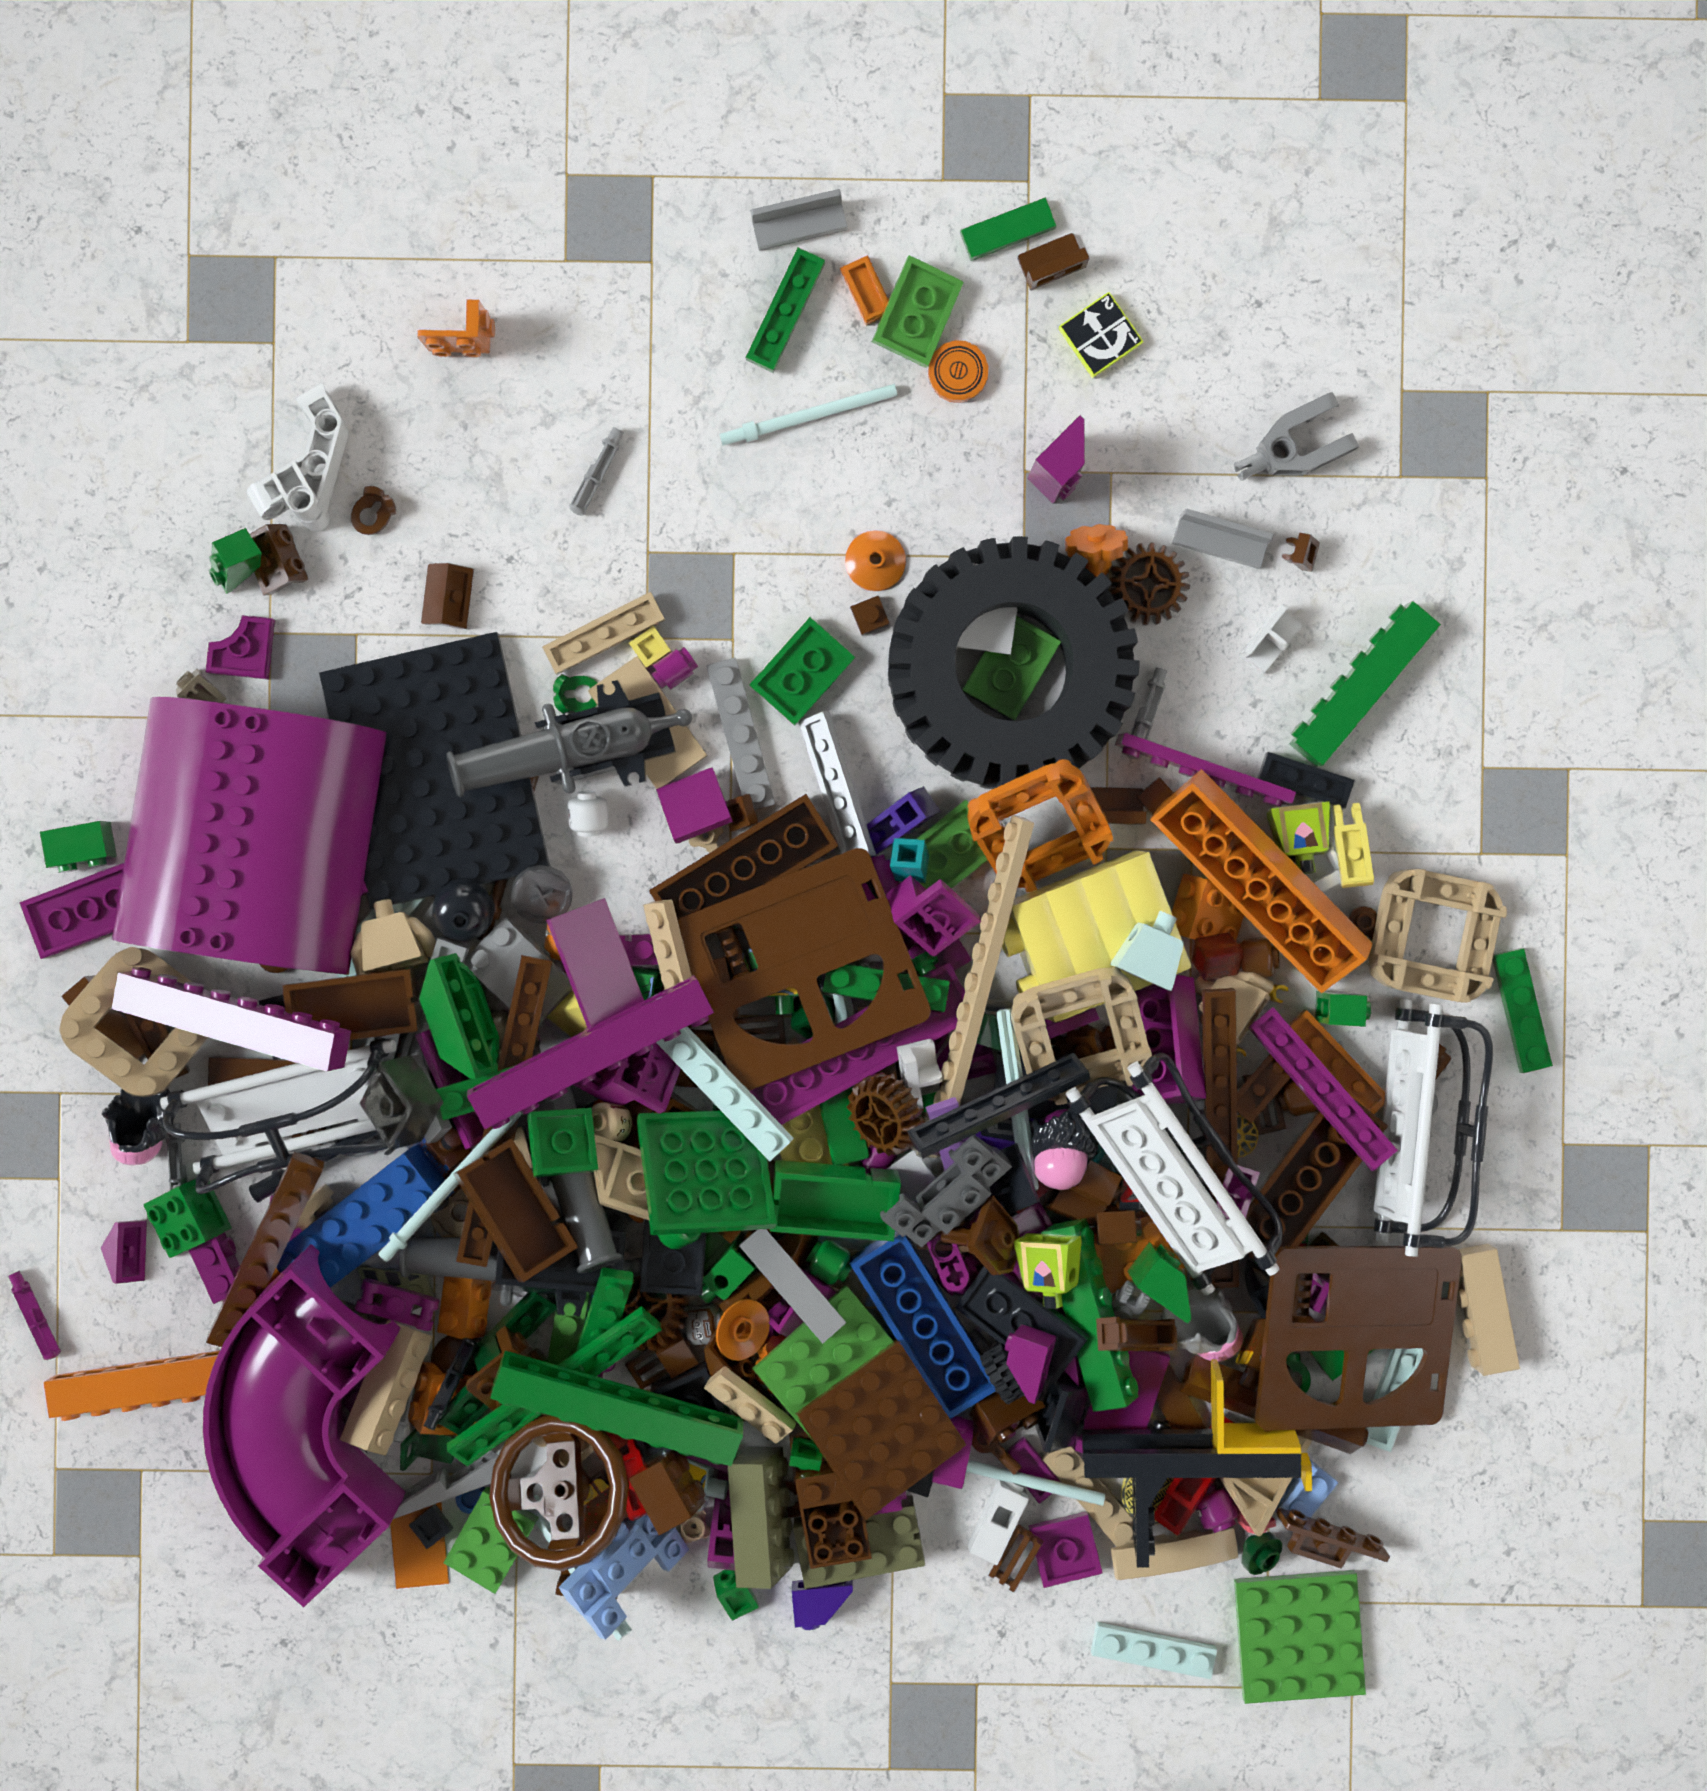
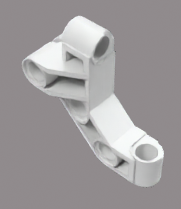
[246,383,349,531]

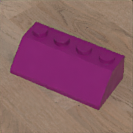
[1132,974,1206,1104]

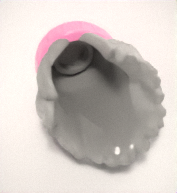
[1160,1287,1243,1362]

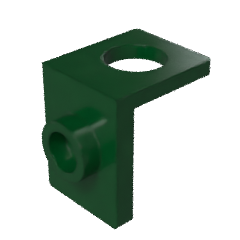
[400,1428,455,1471]

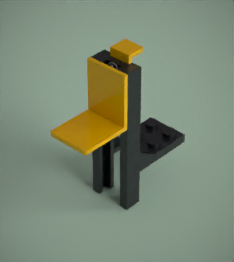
[1082,1359,1312,1568]

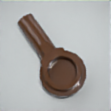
[1349,906,1377,941]
[972,1426,1022,1475]

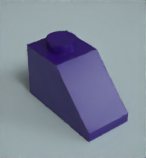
[791,1580,853,1630]

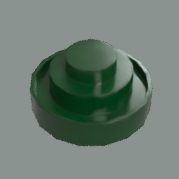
[1241,1532,1283,1575]

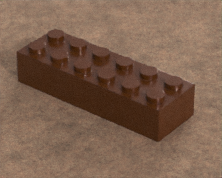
[649,794,839,920]
[1245,1100,1389,1261]

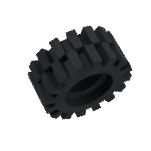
[980,1343,1024,1405]

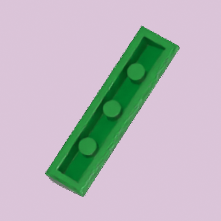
[819,1085,869,1165]

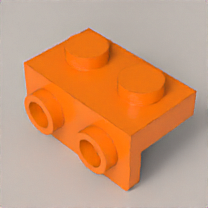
[437,1277,492,1339]

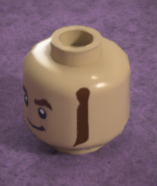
[591,1102,632,1143]

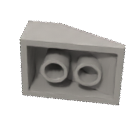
[464,917,573,1025]

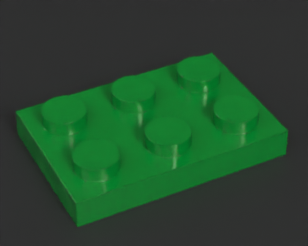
[749,617,856,726]

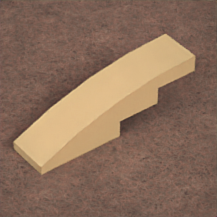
[1111,1526,1239,1580]

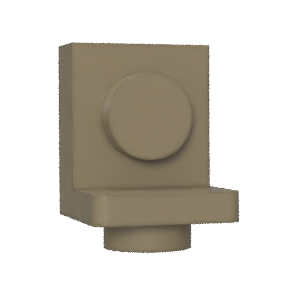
[176,668,226,703]

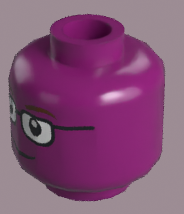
[1195,1484,1239,1533]

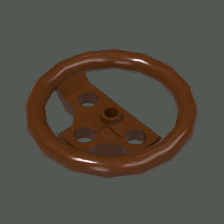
[489,1415,629,1571]

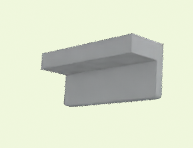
[750,189,847,251]
[1172,509,1274,569]

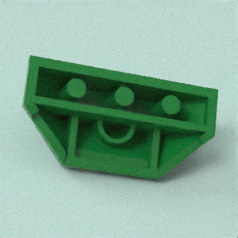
[419,953,500,1079]

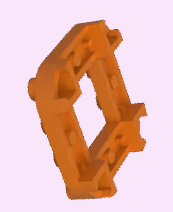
[967,759,1113,893]

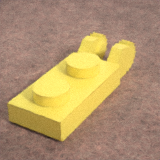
[1332,803,1374,888]

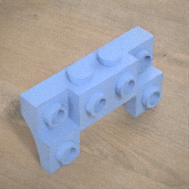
[558,1515,689,1640]

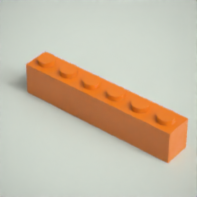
[44,1350,220,1421]

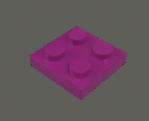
[1028,1511,1103,1588]

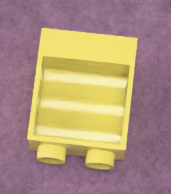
[1002,851,1192,1022]

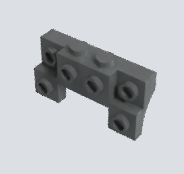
[880,1134,1012,1248]

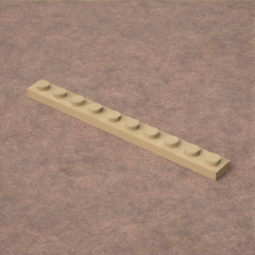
[934,815,1034,1106]

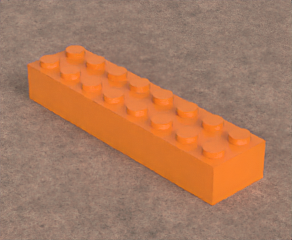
[1150,769,1373,994]

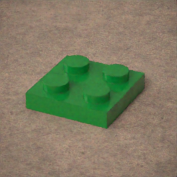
[527,1108,598,1177]

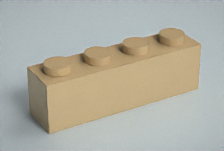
[1457,1244,1520,1376]
[340,1320,433,1456]

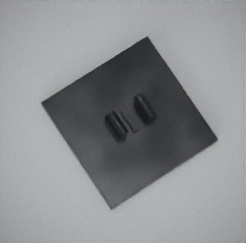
[989,1143,1040,1214]

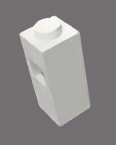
[968,1480,1029,1565]

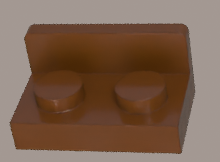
[250,524,308,596]

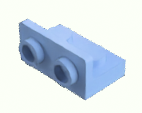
[1275,1459,1338,1518]

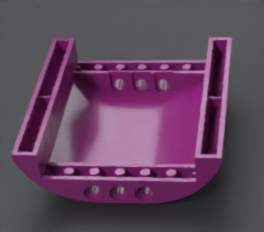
[112,696,387,975]

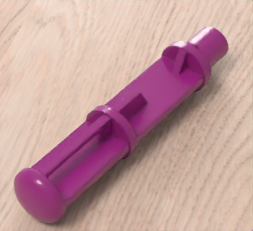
[8,1270,61,1360]

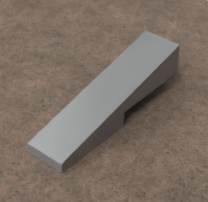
[739,1229,846,1344]
[393,1450,512,1519]

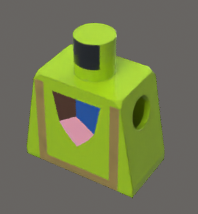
[1266,802,1330,874]
[1014,1233,1081,1309]

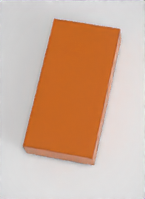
[840,255,889,326]

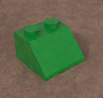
[1127,1242,1191,1324]

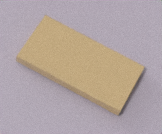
[588,656,708,789]

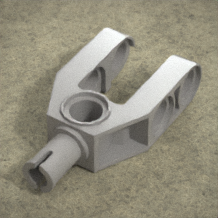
[1234,392,1359,481]

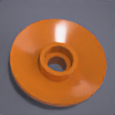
[845,530,906,591]
[716,1299,770,1361]

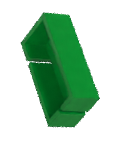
[770,1160,901,1242]

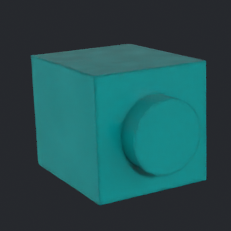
[890,838,929,883]

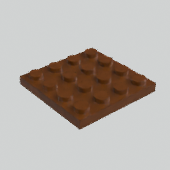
[795,1340,966,1520]

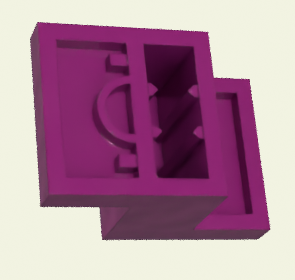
[886,875,981,957]
[573,1028,681,1114]

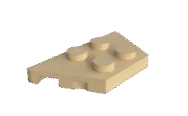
[594,1134,649,1220]
[1220,1435,1312,1536]

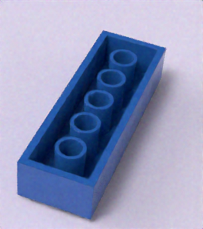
[276,1144,455,1288]
[850,1231,996,1419]

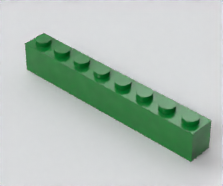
[490,1351,743,1466]

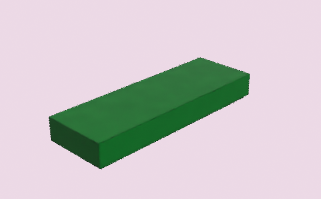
[960,197,1057,261]

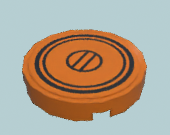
[928,340,989,403]

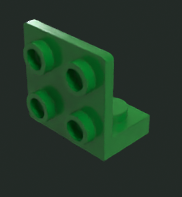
[144,1178,232,1258]

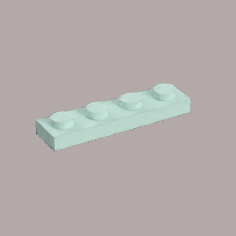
[1091,1622,1217,1679]

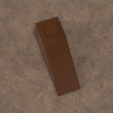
[61,975,144,1060]

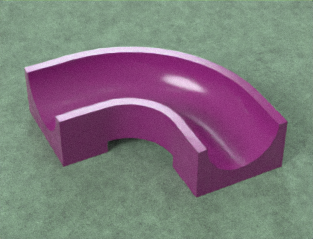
[203,1244,406,1608]

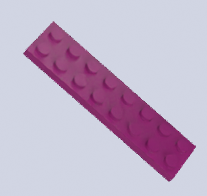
[749,962,965,1125]

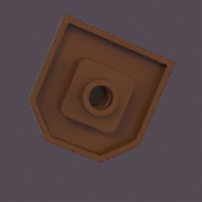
[941,1196,1020,1275]

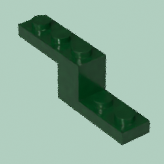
[438,1292,557,1435]

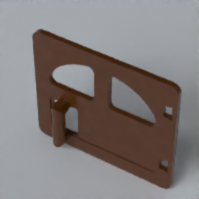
[678,848,931,1091]
[1255,1246,1462,1431]

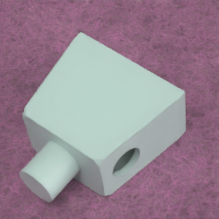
[1110,911,1184,991]

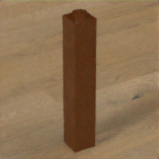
[1179,1355,1369,1455]

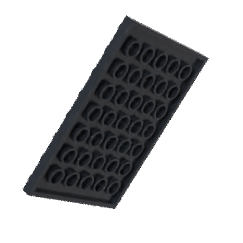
[319,632,550,910]

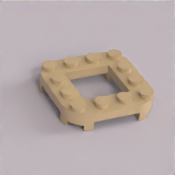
[1369,869,1507,1003]
[59,947,209,1097]
[1011,967,1152,1105]

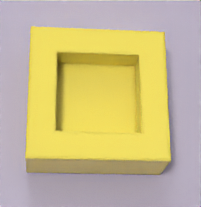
[629,626,672,669]

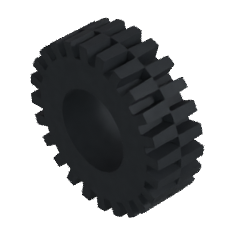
[888,536,1140,789]

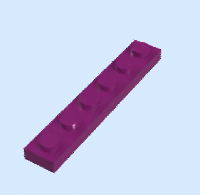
[1115,733,1296,807]
[1248,1007,1398,1171]

